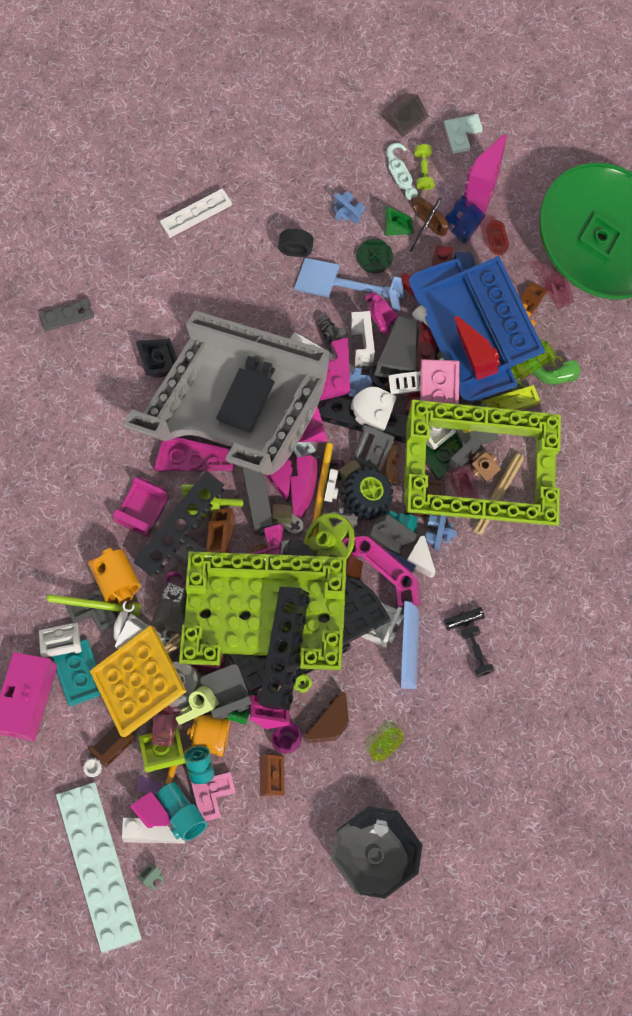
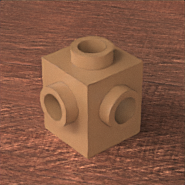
[470,452,501,482]

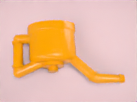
[165,714,230,785]

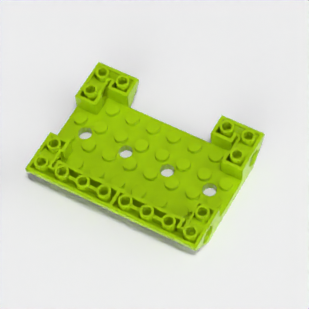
[179,552,346,670]

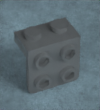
[200,664,252,719]

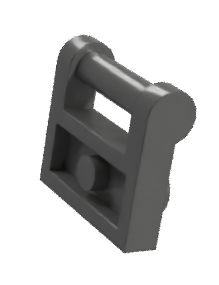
[350,424,395,471]
[448,438,481,477]

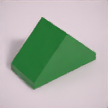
[384,206,414,236]

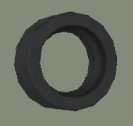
[278,229,314,257]

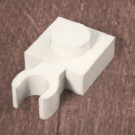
[324,469,339,503]

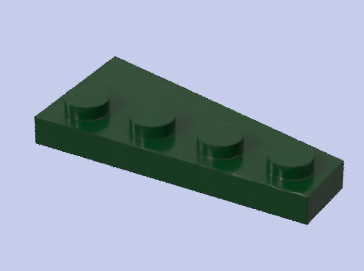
[425,432,462,480]

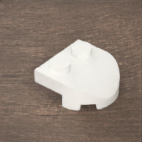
[351,387,397,431]

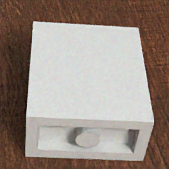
[350,311,375,370]
[361,603,404,648]

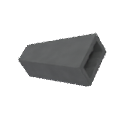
[374,317,416,381]
[242,467,273,536]

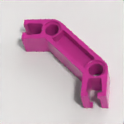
[342,536,421,607]

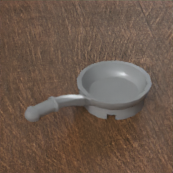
[168,662,202,708]

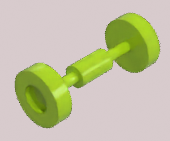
[414,144,435,190]

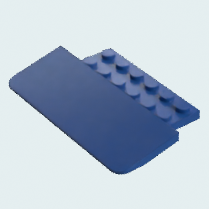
[409,256,545,402]

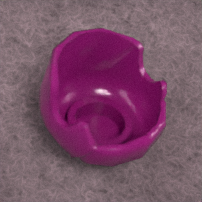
[271,722,302,754]

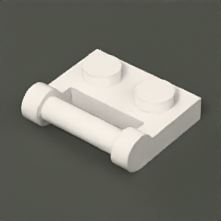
[39,622,82,659]

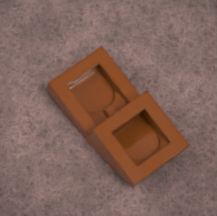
[520,282,548,318]

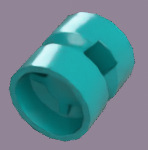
[184,746,215,785]

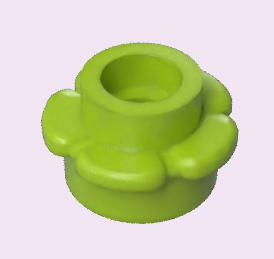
[294,673,312,693]

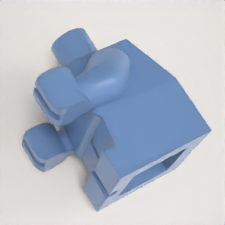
[349,367,372,397]

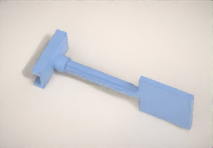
[294,258,405,312]

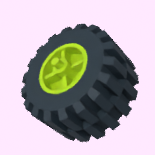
[340,467,393,520]

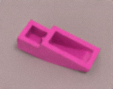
[291,455,317,518]

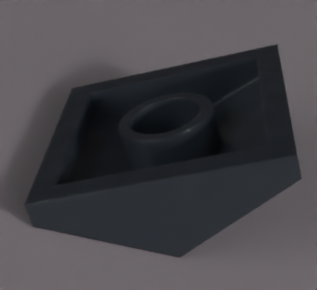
[136,339,177,378]

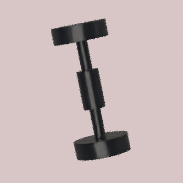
[460,626,495,677]

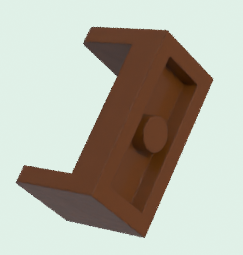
[88,723,135,768]

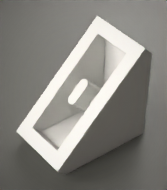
[407,536,435,578]

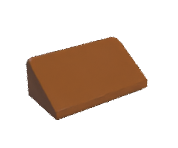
[259,754,285,796]

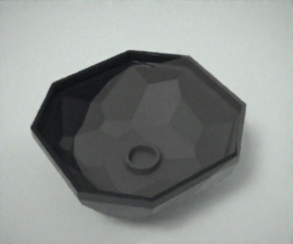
[331,806,423,899]

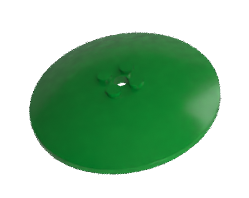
[539,163,632,300]

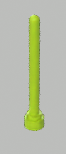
[46,594,141,618]

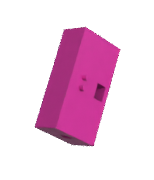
[0,652,57,742]

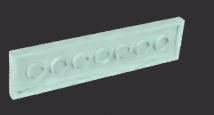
[56,782,142,953]

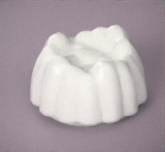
[83,758,102,777]

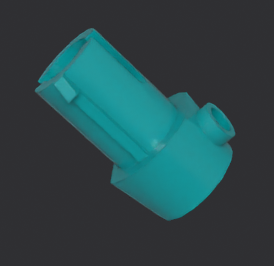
[157,782,208,841]

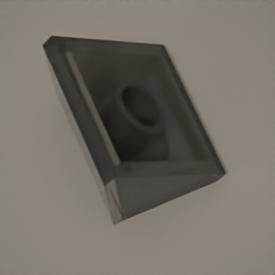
[379,93,429,137]

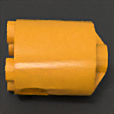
[88,548,141,604]

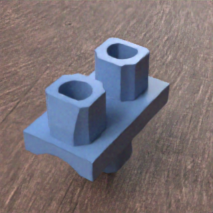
[333,191,365,225]
[425,515,457,550]

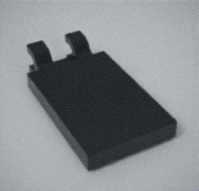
[216,356,276,433]

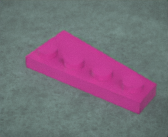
[154,437,235,471]

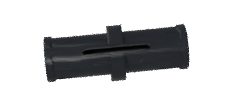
[444,607,485,631]

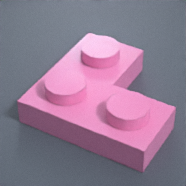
[191,772,236,821]

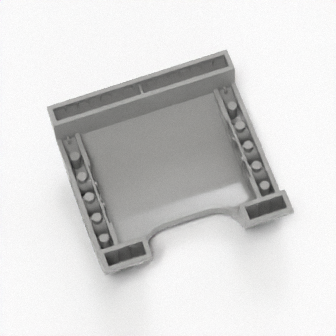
[123,310,329,475]

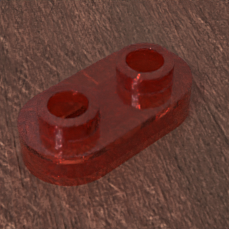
[486,220,509,255]

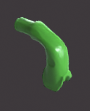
[525,357,581,385]

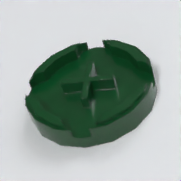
[357,239,393,274]

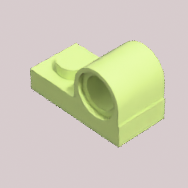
[176,686,219,725]

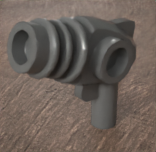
[317,315,346,345]

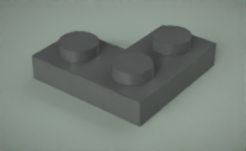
[65,589,116,633]

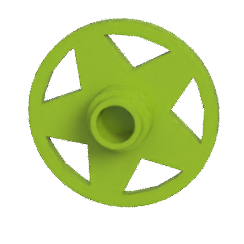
[304,513,355,560]

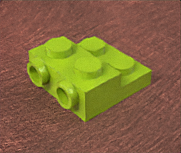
[138,727,186,772]

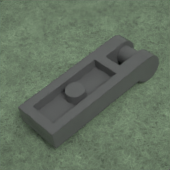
[40,299,95,332]

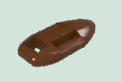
[411,197,449,236]

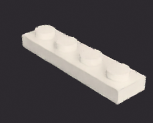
[160,188,232,238]

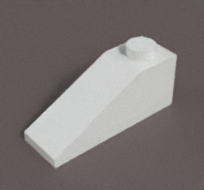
[122,818,185,844]

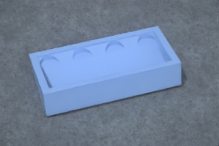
[401,601,420,689]

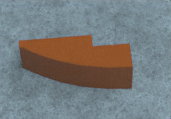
[206,508,236,553]

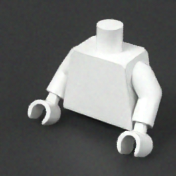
[113,601,175,649]

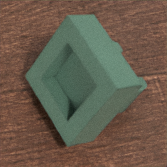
[137,863,164,890]

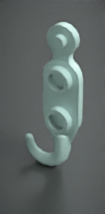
[386,143,418,200]

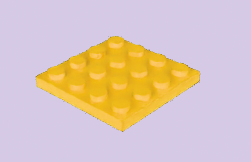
[90,625,187,737]

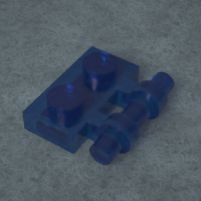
[445,195,486,243]

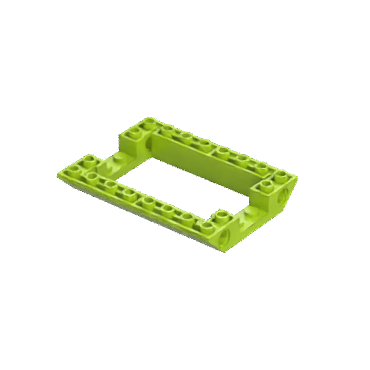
[404,400,561,526]

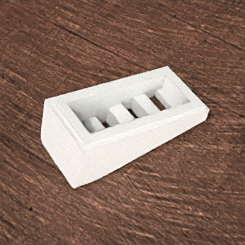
[389,371,421,395]

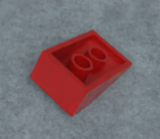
[454,316,500,381]

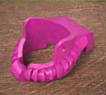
[365,291,398,335]

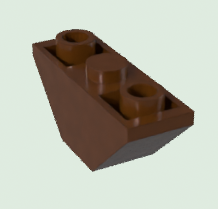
[304,692,349,743]

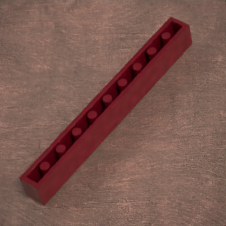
[406,245,454,415]

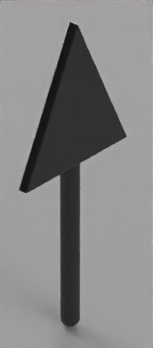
[410,198,442,252]

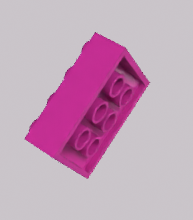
[462,134,507,217]

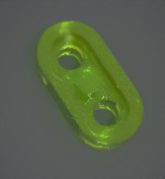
[369,727,404,762]

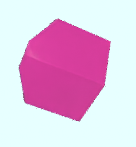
[250,695,290,729]
[130,792,171,828]

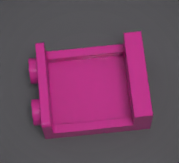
[112,477,169,537]

